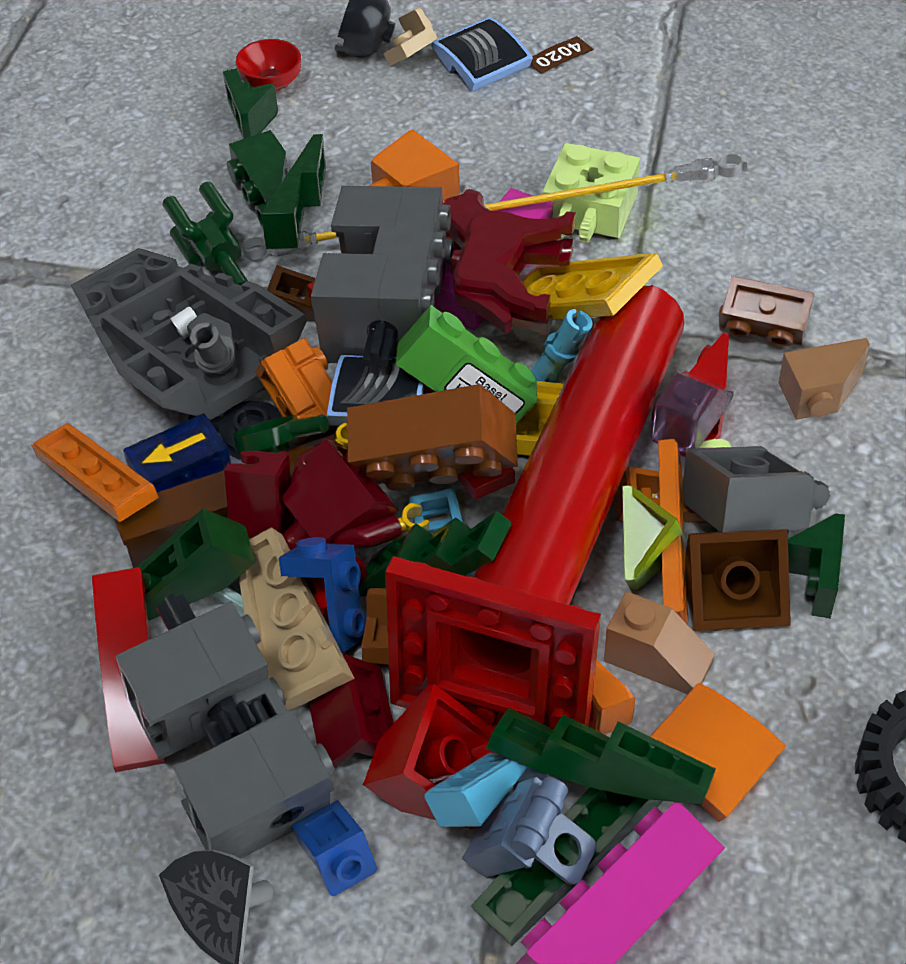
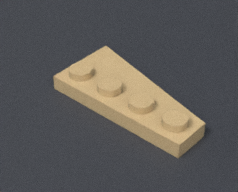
[238,528,355,711]

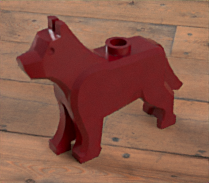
[443,189,576,335]

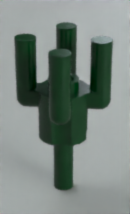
[162,181,248,285]

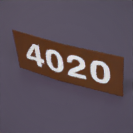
[530,36,594,74]

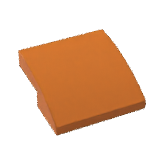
[650,682,786,822]

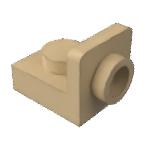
[383,7,438,66]

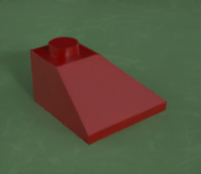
[363,684,495,829]

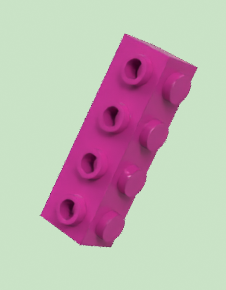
[516,802,725,964]

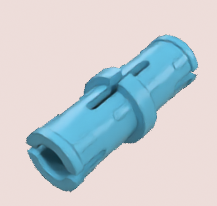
[531,309,593,383]

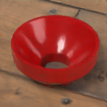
[235,39,302,92]

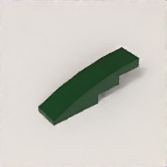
[359,511,512,597]
[486,708,716,804]

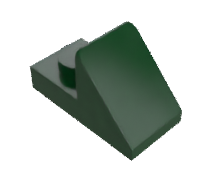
[223,68,278,139]
[788,513,845,619]

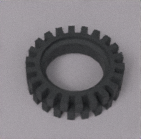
[855,690,906,843]

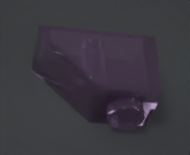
[652,373,734,453]

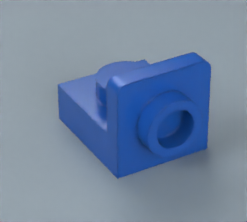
[291,800,377,896]

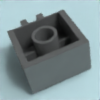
[682,446,831,534]

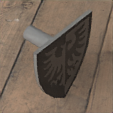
[159,850,274,964]

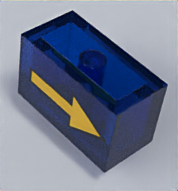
[123,413,231,492]

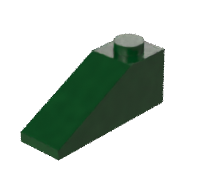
[137,508,255,621]

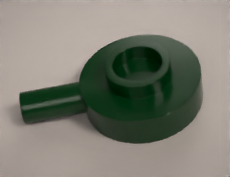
[232,414,329,454]

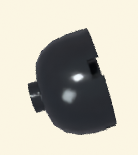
[335,0,396,57]

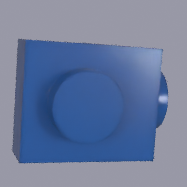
[279,537,366,653]

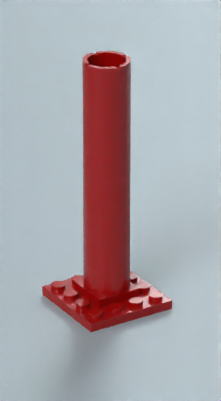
[385,285,685,730]

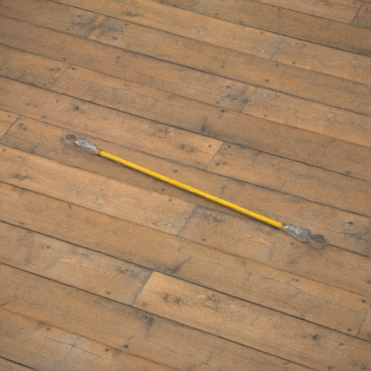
[238,154,748,260]

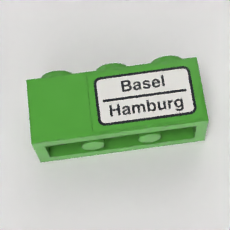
[396,305,537,424]

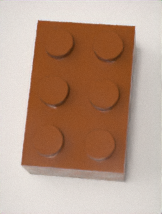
[347,384,518,491]

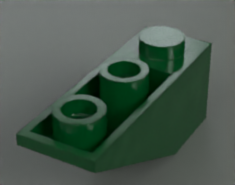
[227,130,288,227]

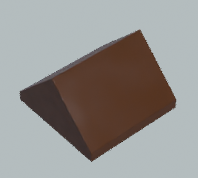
[685,528,791,631]

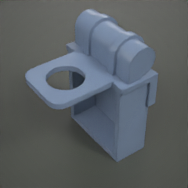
[462,777,596,885]

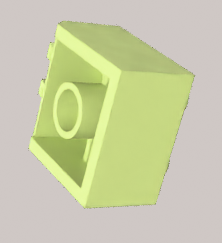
[542,143,640,243]

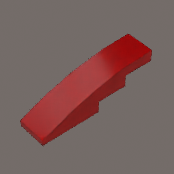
[92,567,166,773]

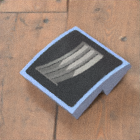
[431,17,533,92]
[327,355,427,426]

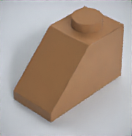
[778,338,870,420]
[604,591,715,694]

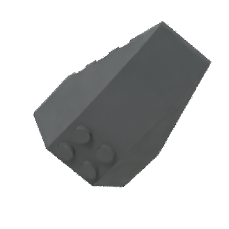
[71,248,307,420]

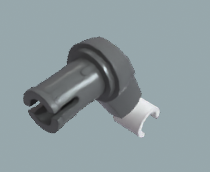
[170,307,235,375]

